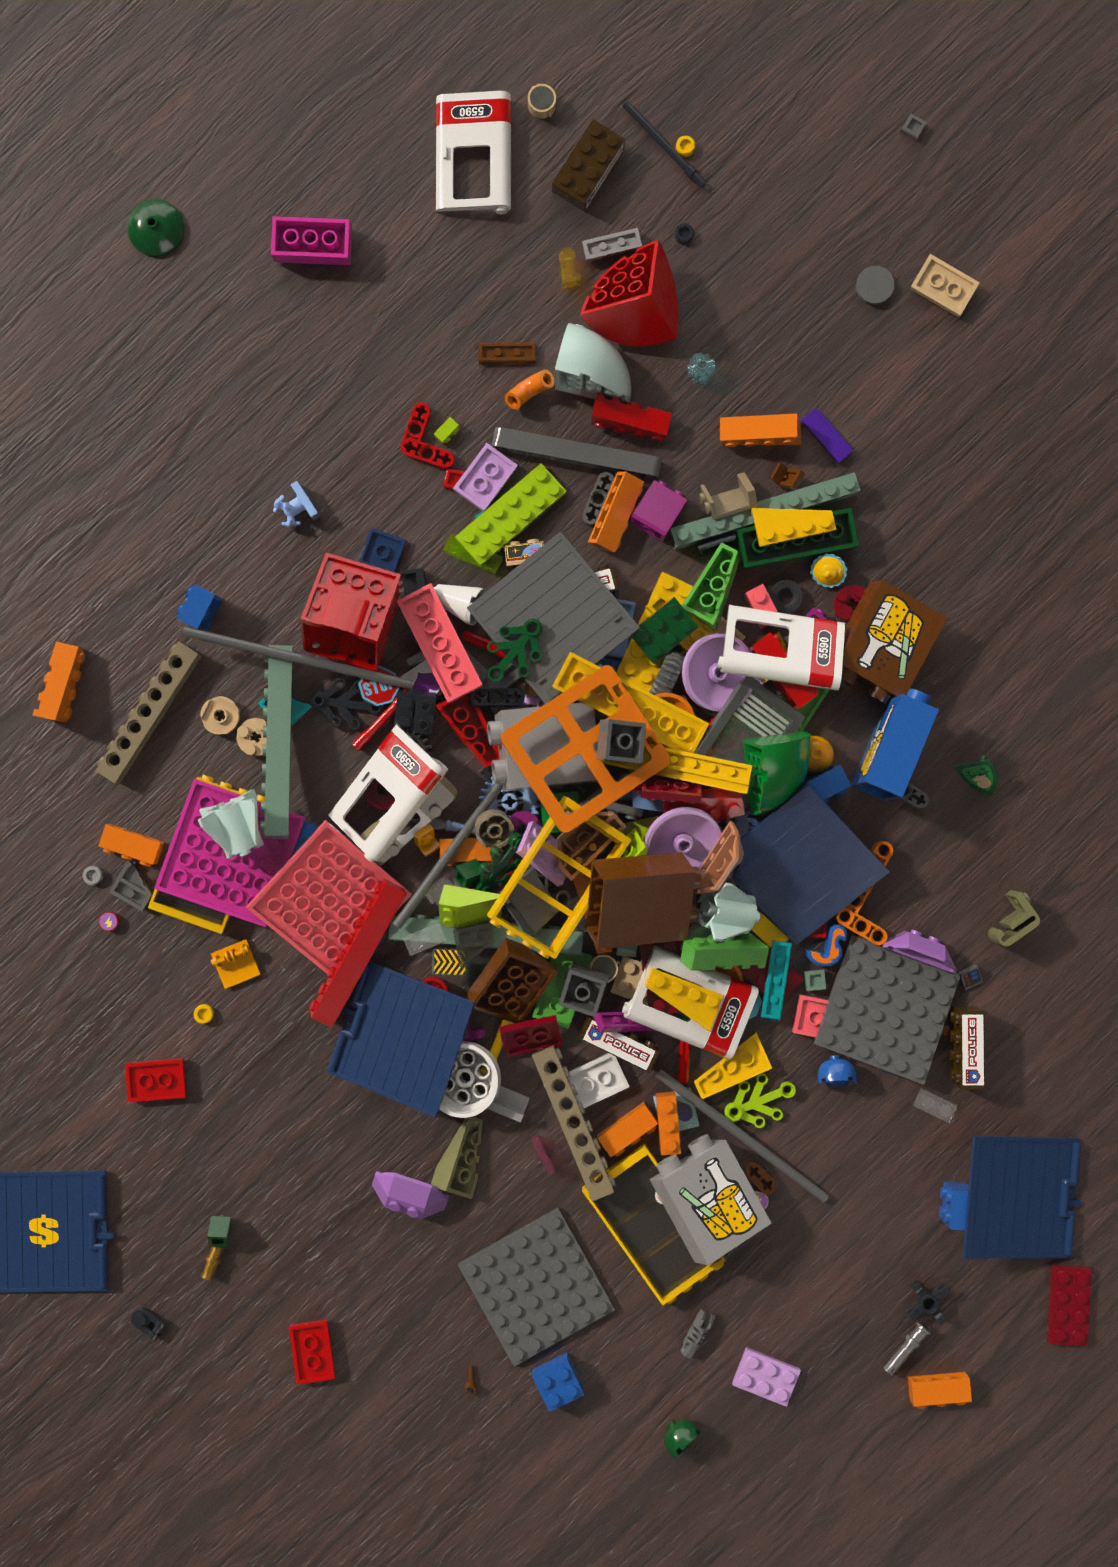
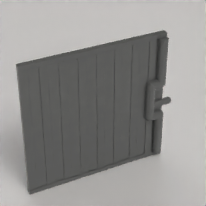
[467,531,640,704]

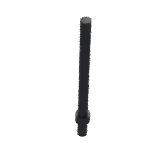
[623,101,707,188]

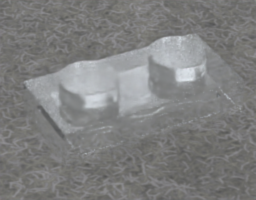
[403,923,447,956]
[913,1088,957,1123]

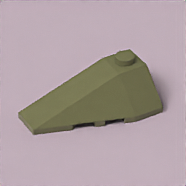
[431,1116,483,1199]

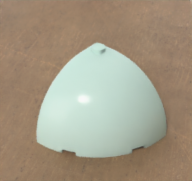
[555,323,631,404]

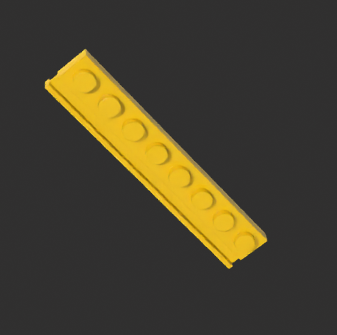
[601,744,754,794]

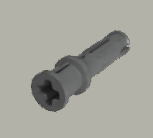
[883,1321,932,1376]

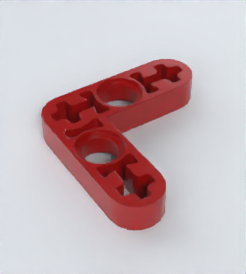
[401,402,455,469]

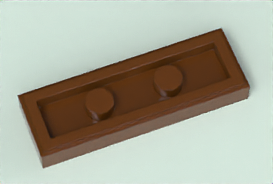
[478,342,536,363]

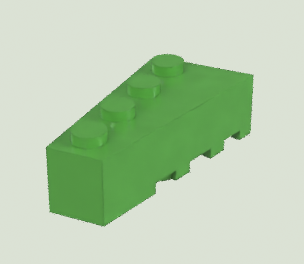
[682,542,740,632]
[680,932,769,971]

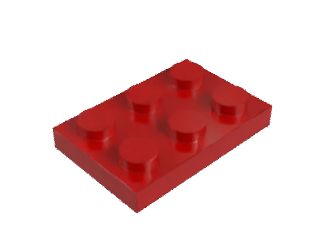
[125,1058,187,1102]
[289,1319,336,1384]

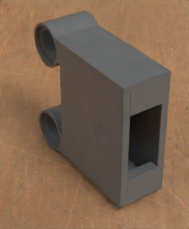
[498,864,571,934]

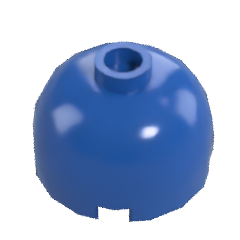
[818,1055,857,1086]

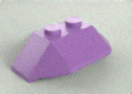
[881,929,957,974]
[372,1171,449,1219]

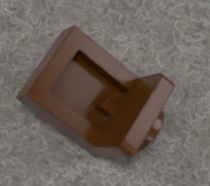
[770,462,805,490]

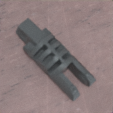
[680,1309,716,1359]

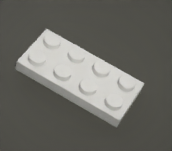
[544,1053,629,1109]

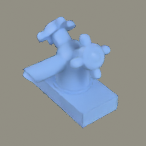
[273,481,320,528]

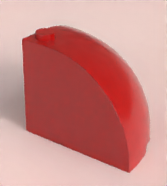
[581,240,678,346]

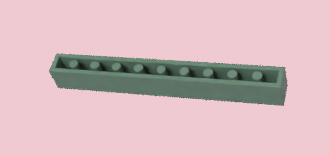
[669,472,860,550]
[261,645,293,839]
[388,913,583,956]

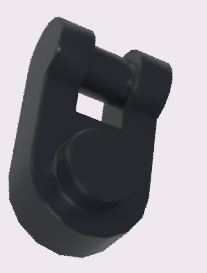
[131,1307,168,1341]

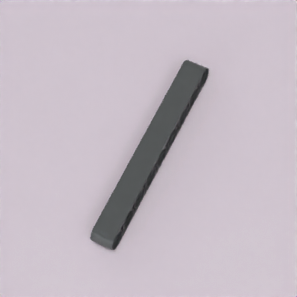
[492,427,662,479]

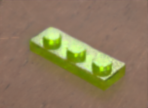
[443,533,503,576]

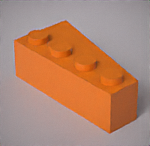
[720,414,801,447]
[33,642,85,723]

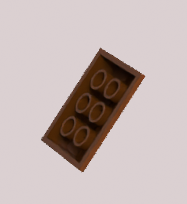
[467,938,559,1023]

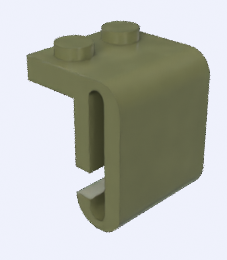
[988,890,1040,946]

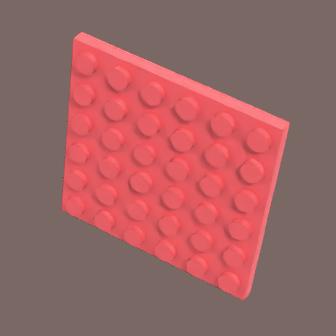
[246,820,412,974]

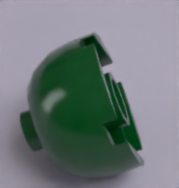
[664,1419,702,1459]

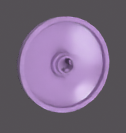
[682,634,755,711]
[645,807,722,869]

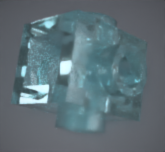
[687,353,716,383]

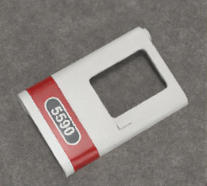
[436,91,511,214]
[717,605,845,690]
[329,724,448,862]
[622,945,758,1060]

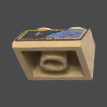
[505,539,543,571]

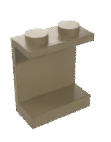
[699,472,758,520]

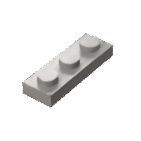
[582,228,642,262]

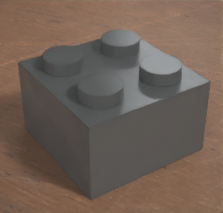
[597,719,646,763]
[559,963,610,1017]

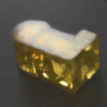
[559,247,581,288]

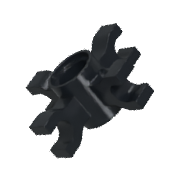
[906,1279,950,1325]

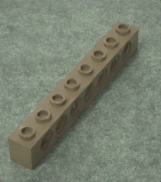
[96,641,202,784]
[532,1045,616,1202]

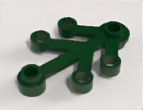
[487,619,543,682]
[475,832,523,893]

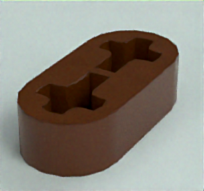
[744,1161,776,1194]

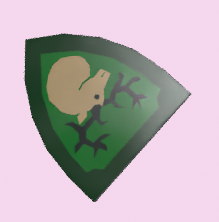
[955,755,998,796]

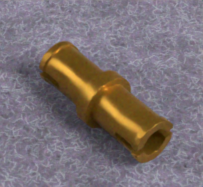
[201,1247,223,1281]

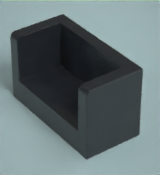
[400,568,426,597]

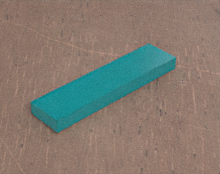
[761,940,792,1020]

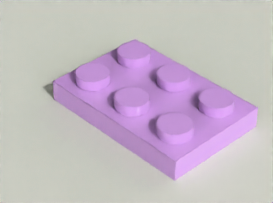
[453,443,518,512]
[516,821,566,887]
[732,1347,801,1407]

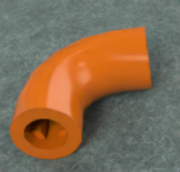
[505,370,554,410]

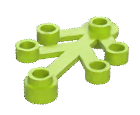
[724,1073,796,1128]

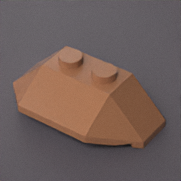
[557,812,627,881]
[693,821,744,894]

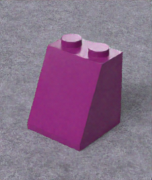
[630,480,687,542]

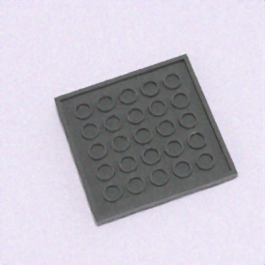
[813,935,960,1085]
[458,1207,615,1366]

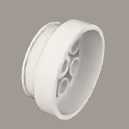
[440,1041,501,1118]

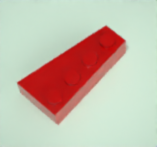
[591,392,672,441]
[435,693,500,769]
[661,787,745,821]

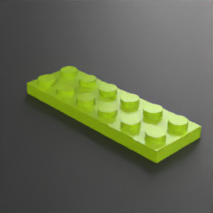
[455,463,567,567]

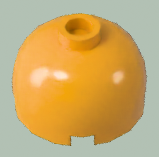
[807,736,834,774]

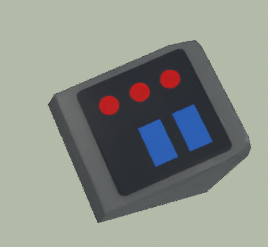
[957,964,983,990]

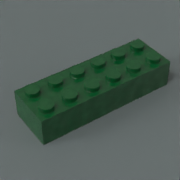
[735,508,859,571]

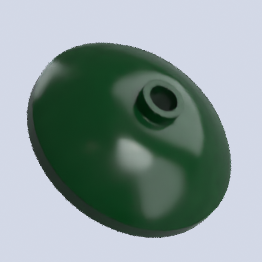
[127,199,185,257]

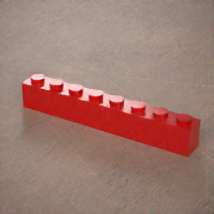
[309,878,406,1027]

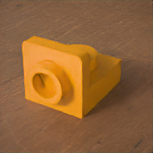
[414,823,440,857]

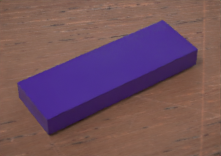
[801,407,853,464]

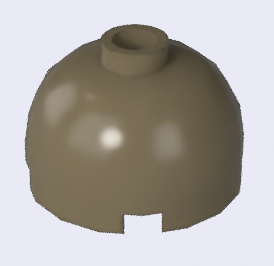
[475,809,514,848]

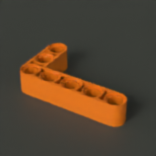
[834,841,893,945]

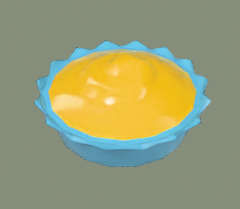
[810,554,847,588]

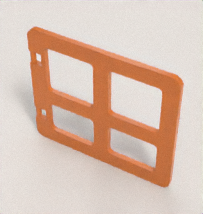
[500,665,670,833]

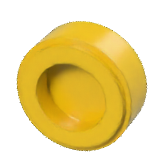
[676,136,695,157]
[194,1004,214,1024]

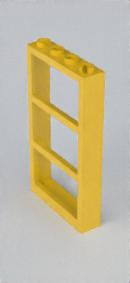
[487,796,632,959]

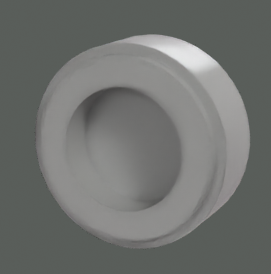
[83,866,104,885]

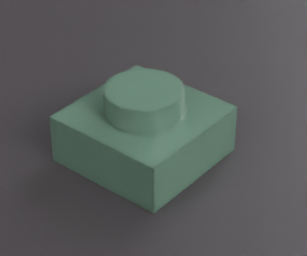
[804,969,826,991]

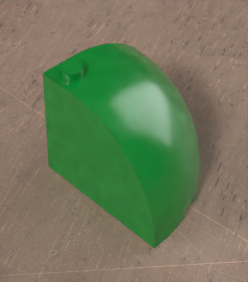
[743,731,812,816]

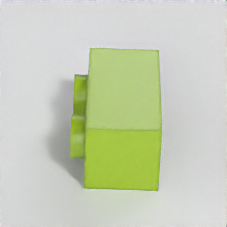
[434,417,460,444]

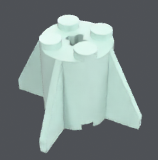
[198,789,264,858]
[689,882,760,942]

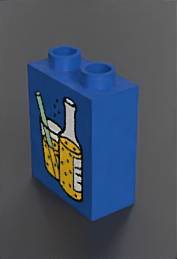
[851,689,939,801]

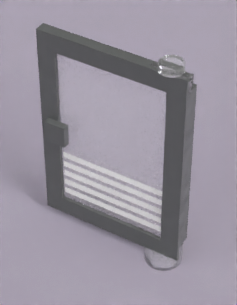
[694,676,805,808]

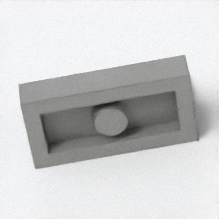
[486,1086,529,1122]

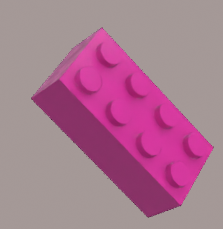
[271,216,352,265]

